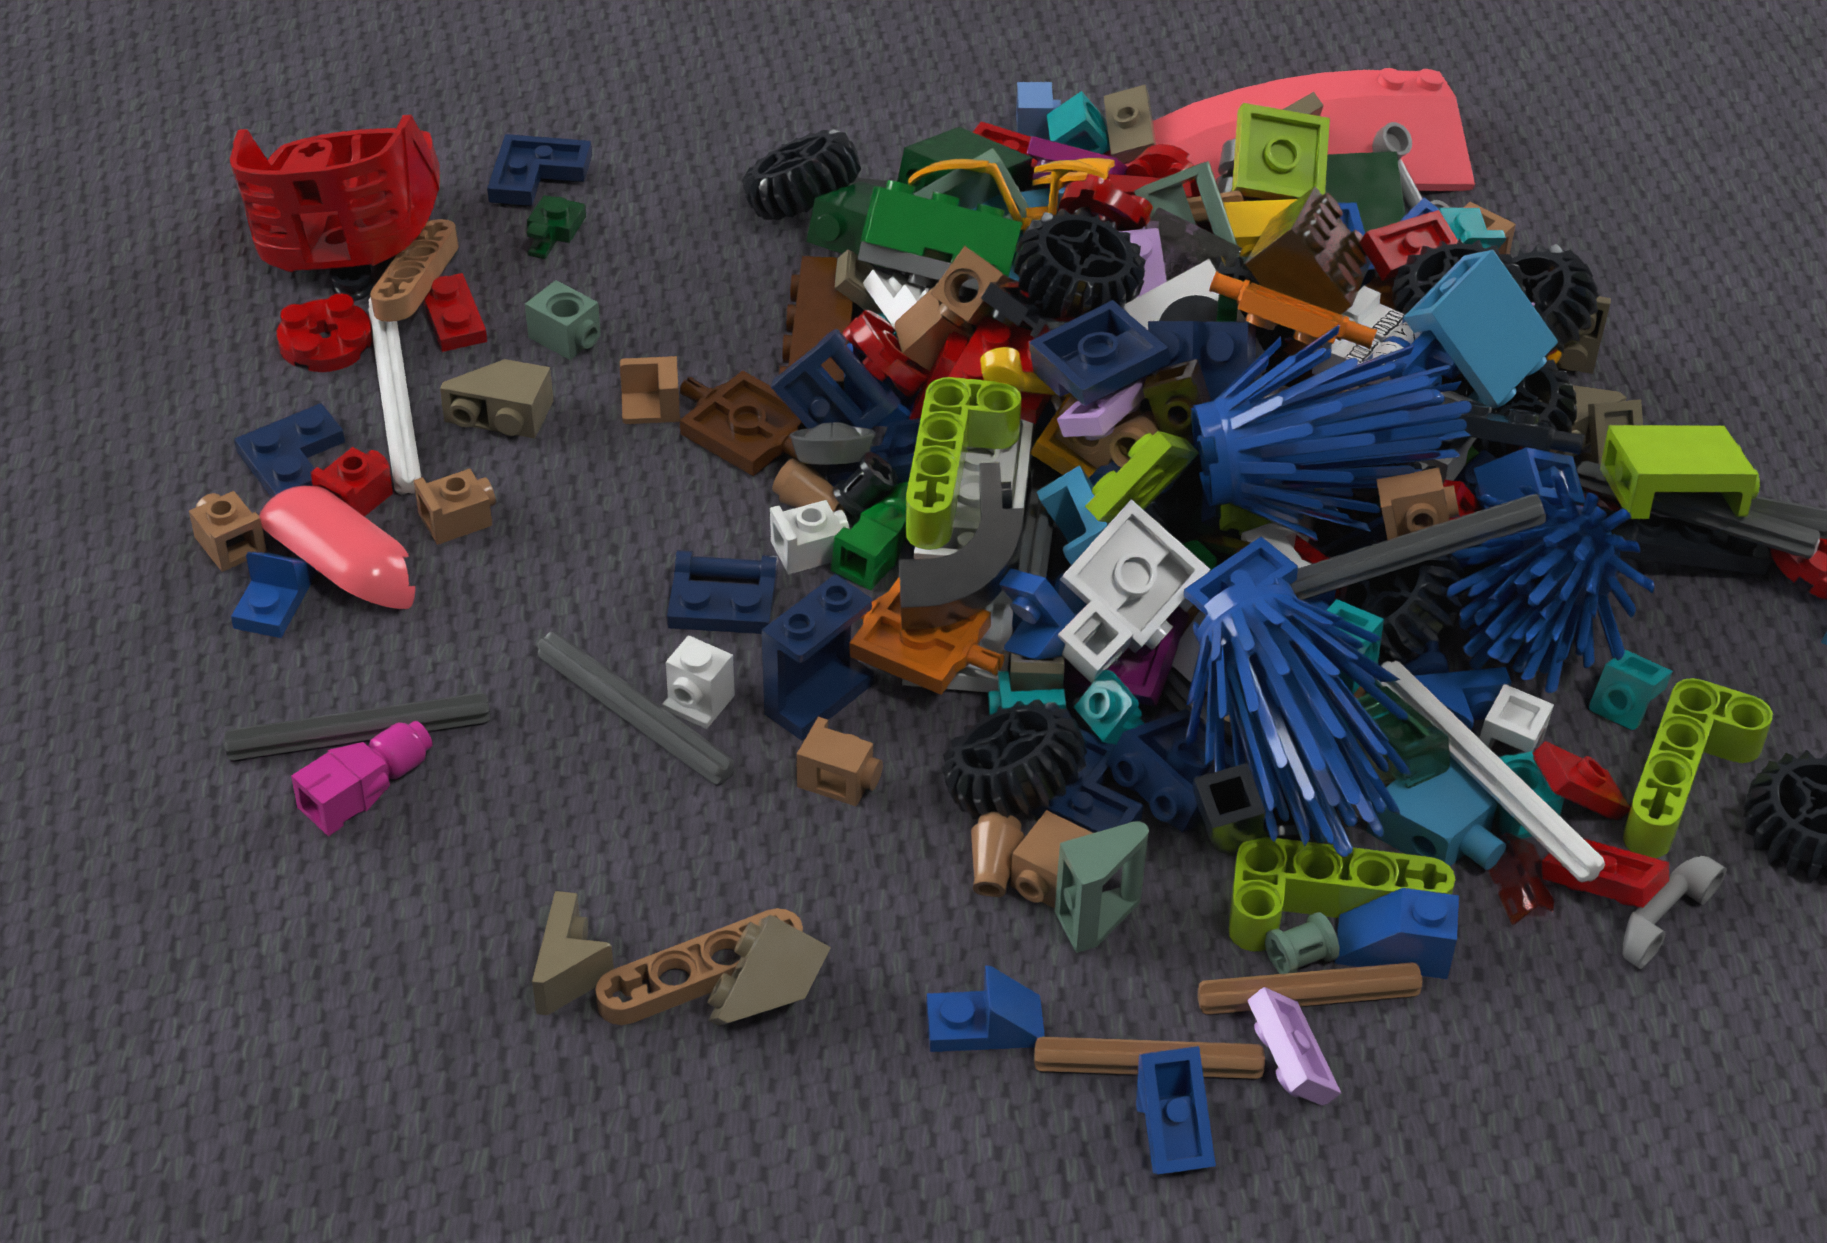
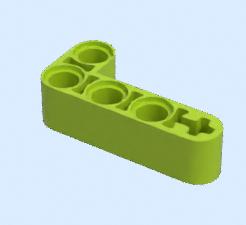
[906,377,1021,550]
[1623,678,1773,858]
[1228,837,1456,951]

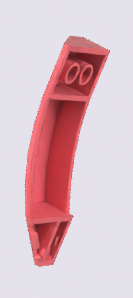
[1103,68,1475,191]

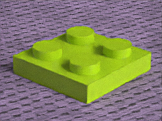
[1232,103,1330,200]
[1085,431,1199,523]

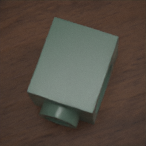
[525,280,601,360]

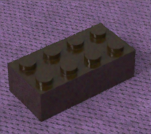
[1244,186,1371,314]

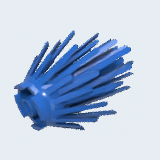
[1191,325,1472,541]
[1447,474,1655,693]
[1186,577,1411,857]

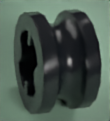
[330,265,373,301]

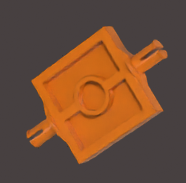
[1209,271,1377,350]
[849,577,1005,695]

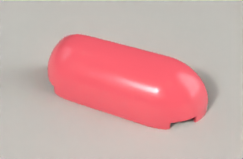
[259,486,415,609]

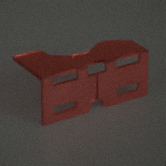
[1488,832,1554,925]

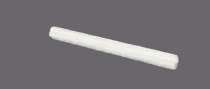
[368,297,421,495]
[1375,661,1605,882]

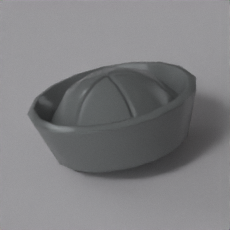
[789,422,876,464]

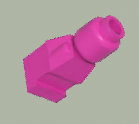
[291,721,433,836]

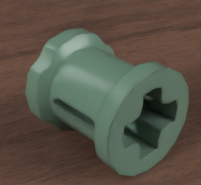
[1265,912,1340,974]

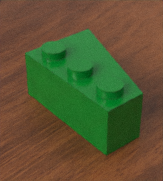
[860,180,1023,277]

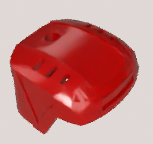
[230,115,440,272]

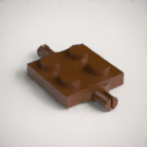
[680,370,808,476]

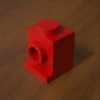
[310,447,393,517]

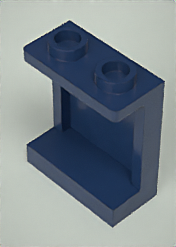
[761,574,874,741]

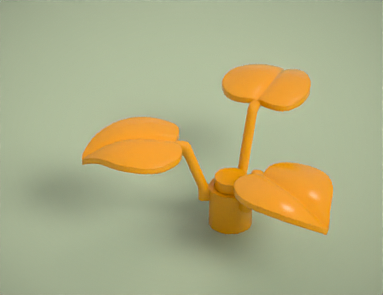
[908,158,1115,235]

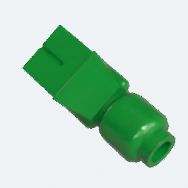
[831,482,908,591]

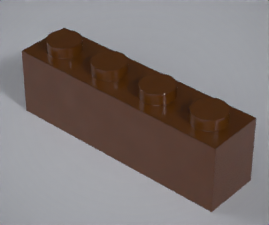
[779,256,856,390]

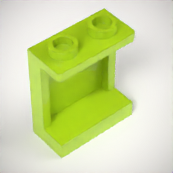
[1600,425,1760,519]

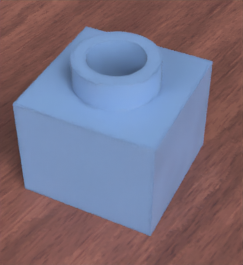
[1016,82,1061,141]

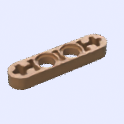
[370,219,459,322]
[595,908,803,1025]

